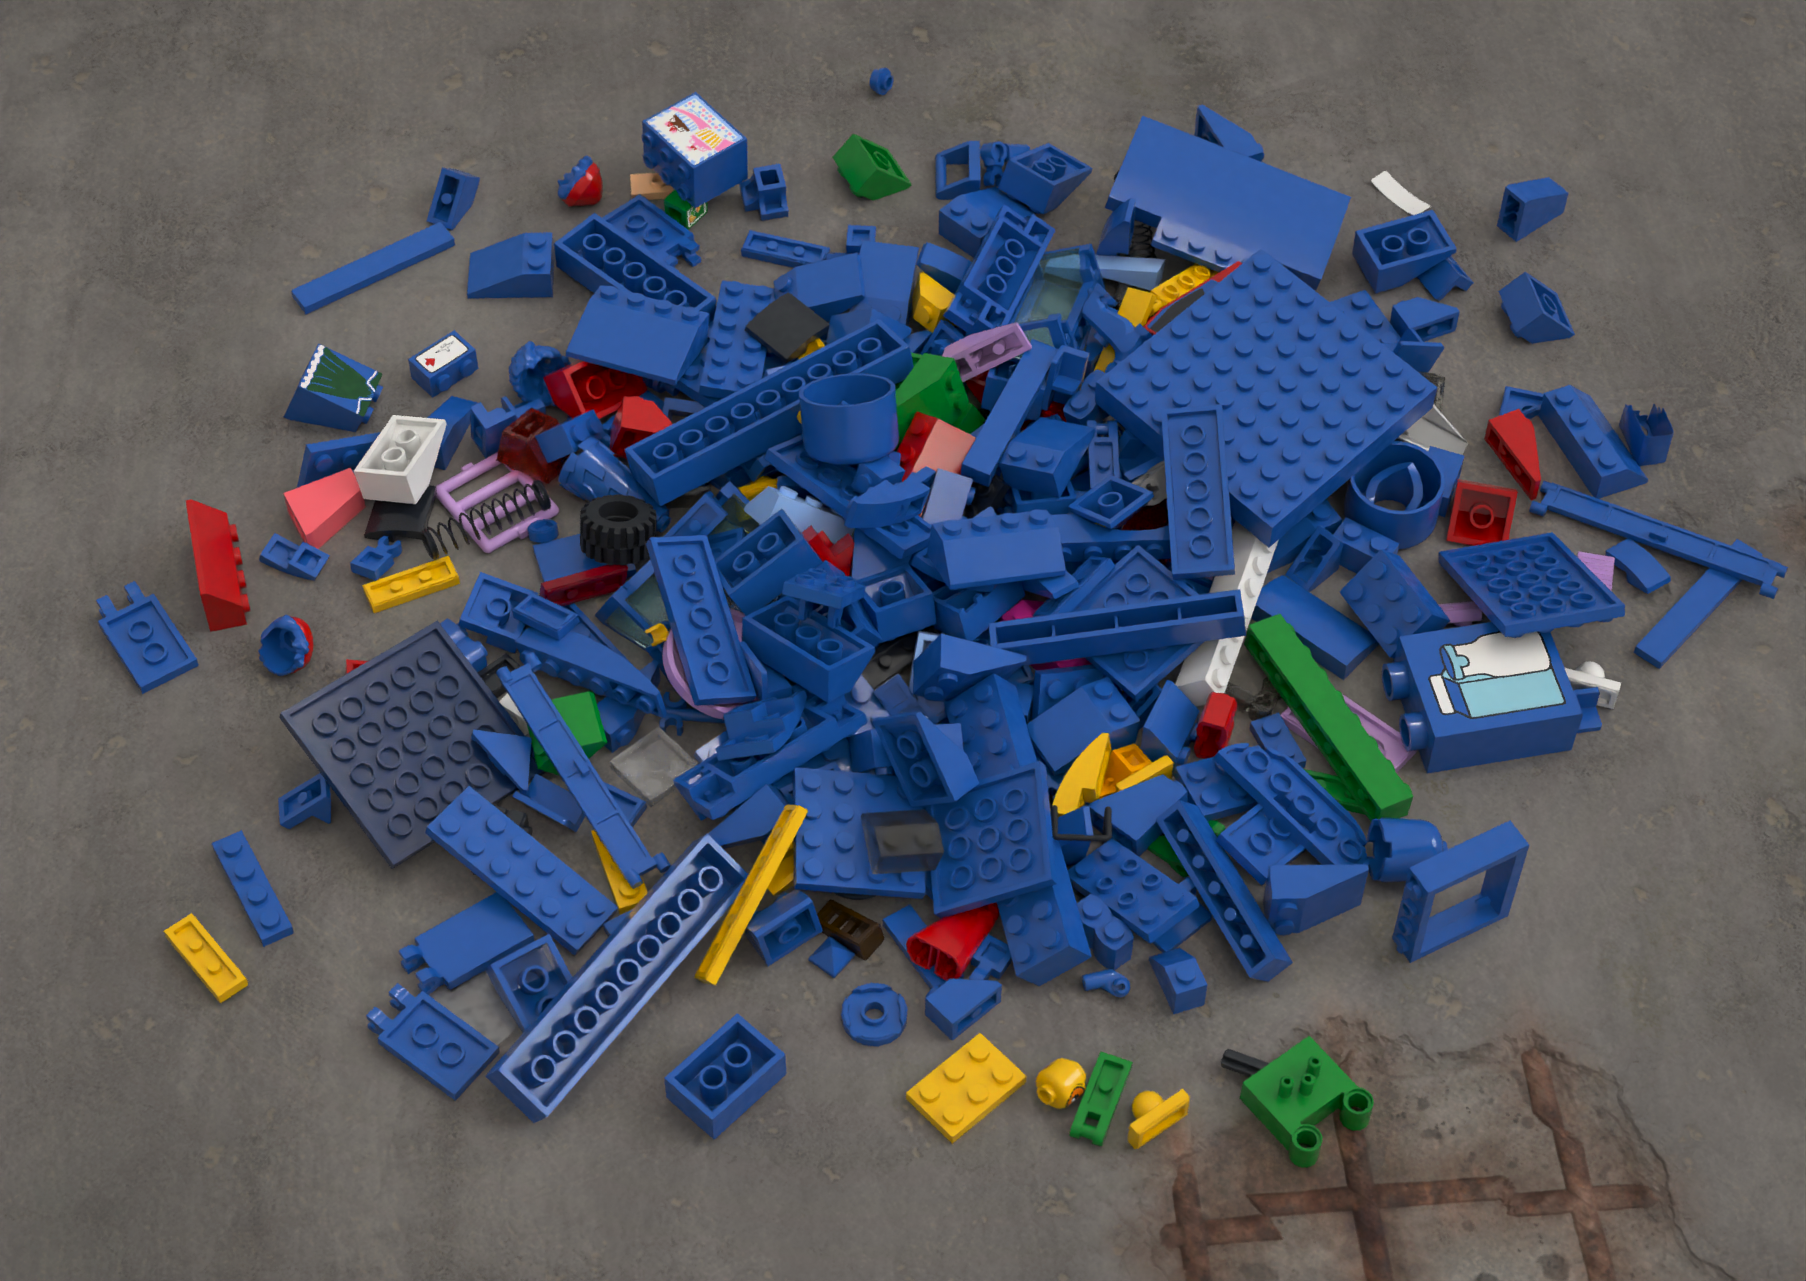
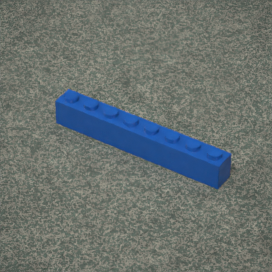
[989,589,1246,666]

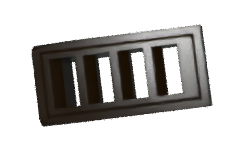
[817,899,885,961]

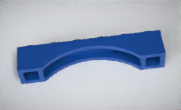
[1051,514,1171,563]

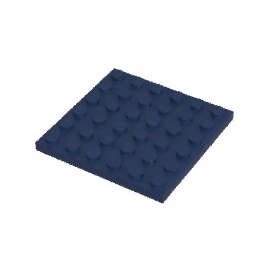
[279,620,546,869]

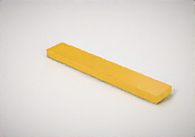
[694,805,808,985]

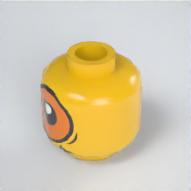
[1036,1058,1086,1109]

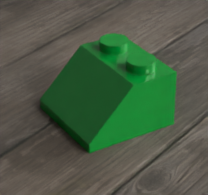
[832,133,912,201]
[526,691,607,776]

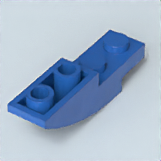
[844,466,936,528]

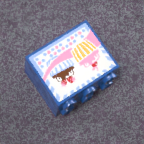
[642,92,748,208]

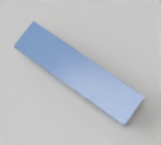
[1045,253,1165,291]

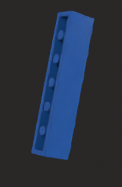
[1155,800,1293,982]

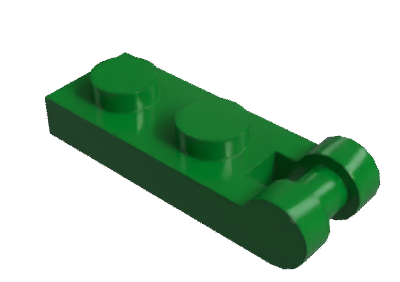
[1069,1052,1133,1147]

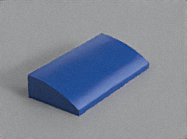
[1251,575,1379,680]

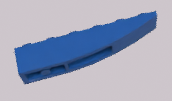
[515,626,667,718]

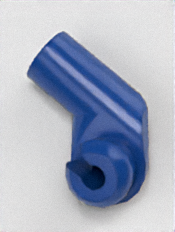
[1081,969,1130,997]

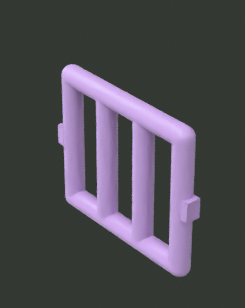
[436,449,559,553]

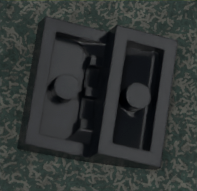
[745,292,830,363]
[364,485,437,543]

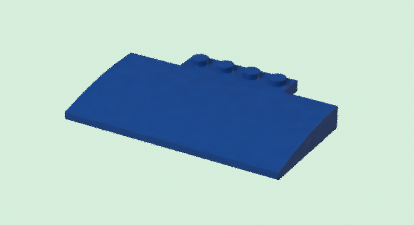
[1105,115,1351,291]

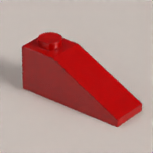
[1484,409,1541,501]

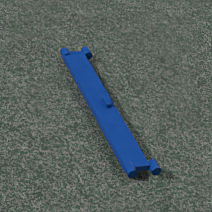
[1529,481,1788,599]
[496,652,671,889]

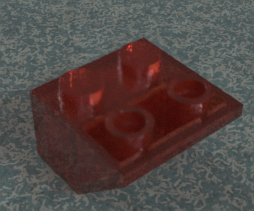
[496,408,577,484]

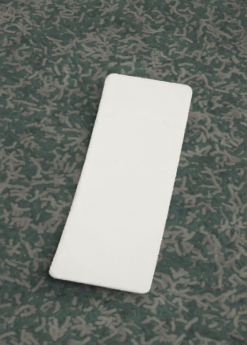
[1371,171,1430,215]

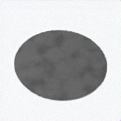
[429,971,517,1045]

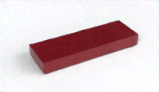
[539,565,628,607]

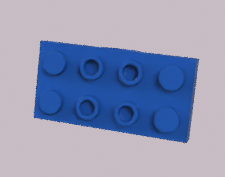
[1068,838,1199,944]

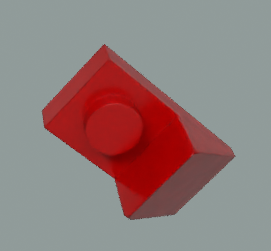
[802,525,854,576]

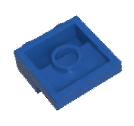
[458,572,538,653]

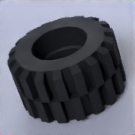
[580,494,657,565]

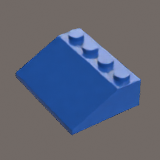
[566,285,709,385]

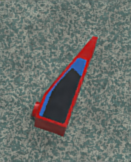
[1144,261,1242,336]

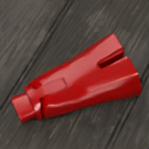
[906,902,999,981]

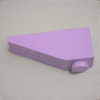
[942,322,1032,382]

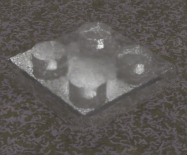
[610,726,698,807]

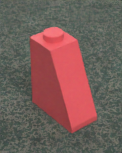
[283,468,366,549]

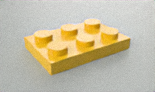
[906,1033,1027,1144]

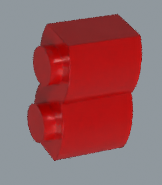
[1194,692,1237,759]

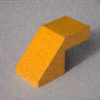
[1099,743,1152,799]

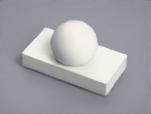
[1565,661,1621,709]

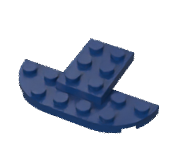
[1213,743,1370,886]

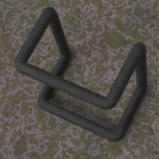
[1051,805,1112,870]

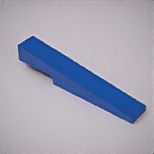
[961,339,1058,487]

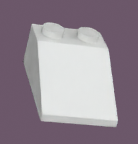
[354,415,447,504]

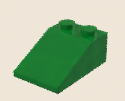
[894,353,969,452]

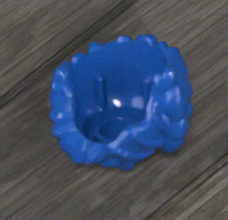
[508,341,571,406]

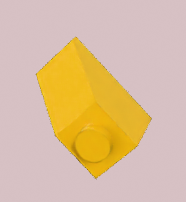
[912,272,956,333]

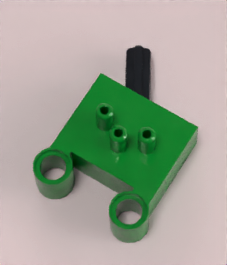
[1221,1036,1374,1168]

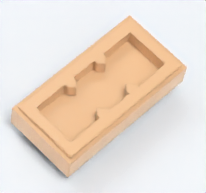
[630,173,675,200]

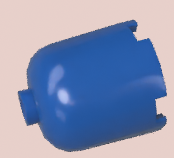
[1367,817,1448,882]

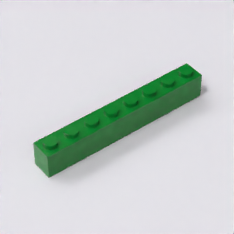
[1244,614,1413,822]

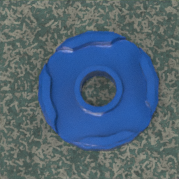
[841,983,908,1047]

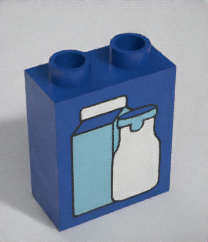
[1382,622,1582,774]

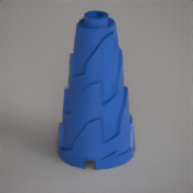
[558,437,671,533]

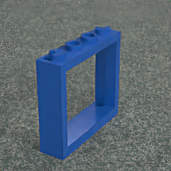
[1392,820,1529,963]

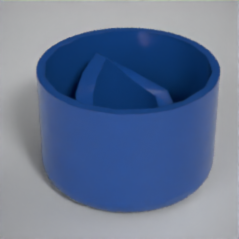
[799,373,899,465]
[1344,441,1445,550]

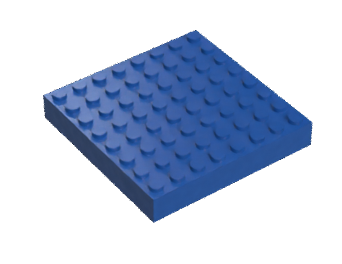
[1095,249,1437,548]

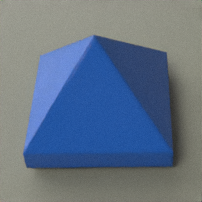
[809,936,855,978]

